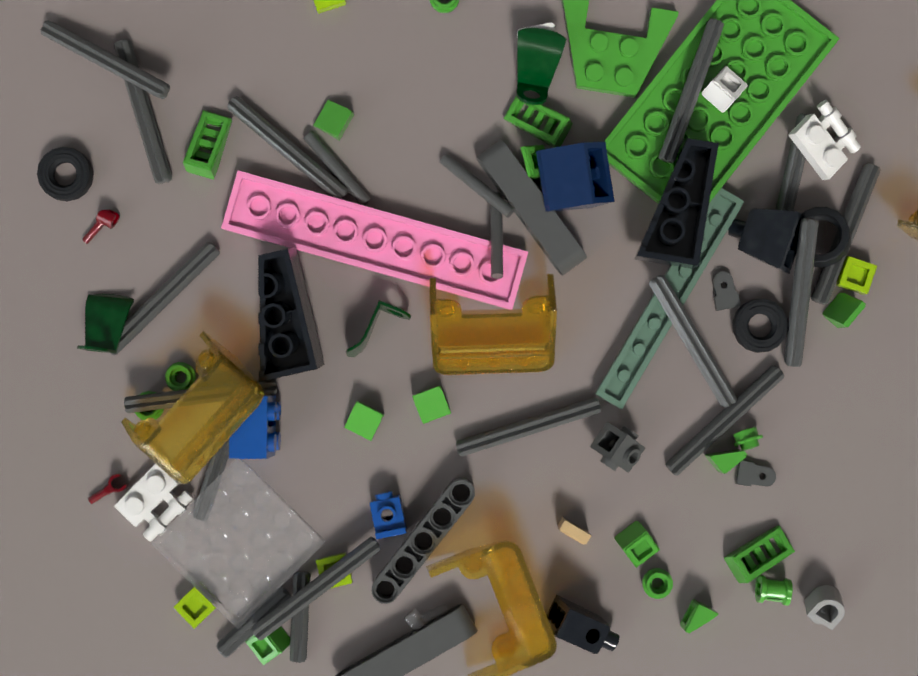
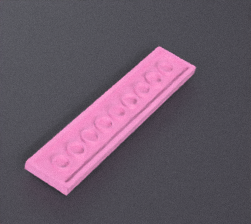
[221,170,528,310]

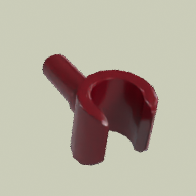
[82,209,120,244]
[88,474,128,504]

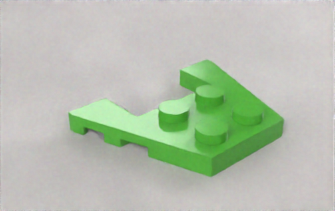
[562,0,678,98]

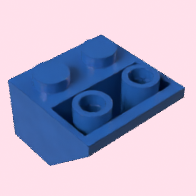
[229,395,281,459]

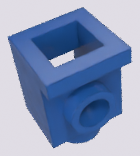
[369,491,407,540]

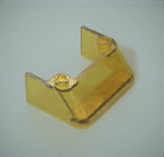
[430,274,557,375]
[121,331,264,484]
[426,540,557,676]

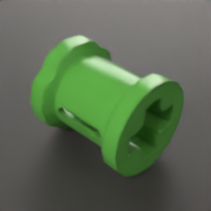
[755,575,793,606]

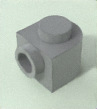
[804,585,845,630]

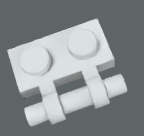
[788,100,861,180]
[114,462,194,542]

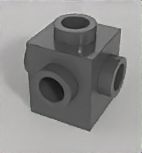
[590,422,645,473]

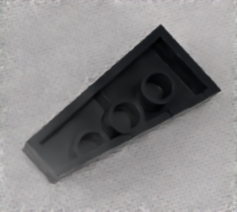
[634,138,719,269]
[258,247,325,382]

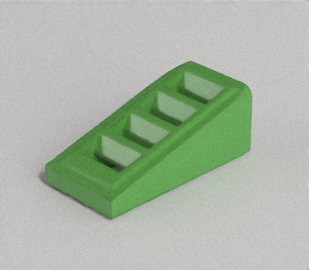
[504,96,573,148]
[183,110,232,179]
[724,525,795,583]

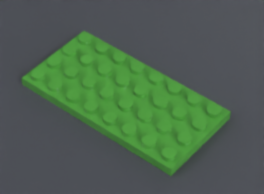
[604,0,840,203]

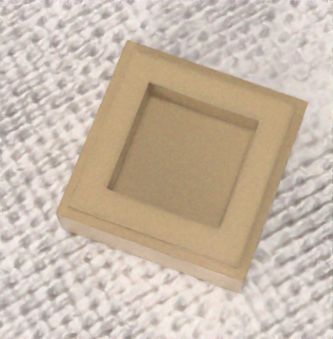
[558,517,592,545]

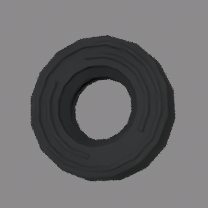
[37,147,94,202]
[732,299,788,353]

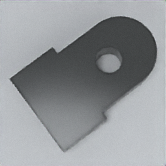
[712,272,741,311]
[735,461,776,487]

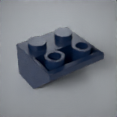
[536,142,615,212]

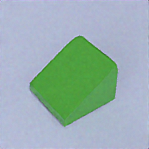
[313,100,354,141]
[521,145,545,179]
[822,293,866,328]
[412,385,451,424]
[344,401,385,441]
[705,449,747,474]
[614,521,660,568]
[680,599,718,634]
[246,626,291,665]

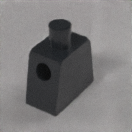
[728,208,806,274]
[543,594,619,654]

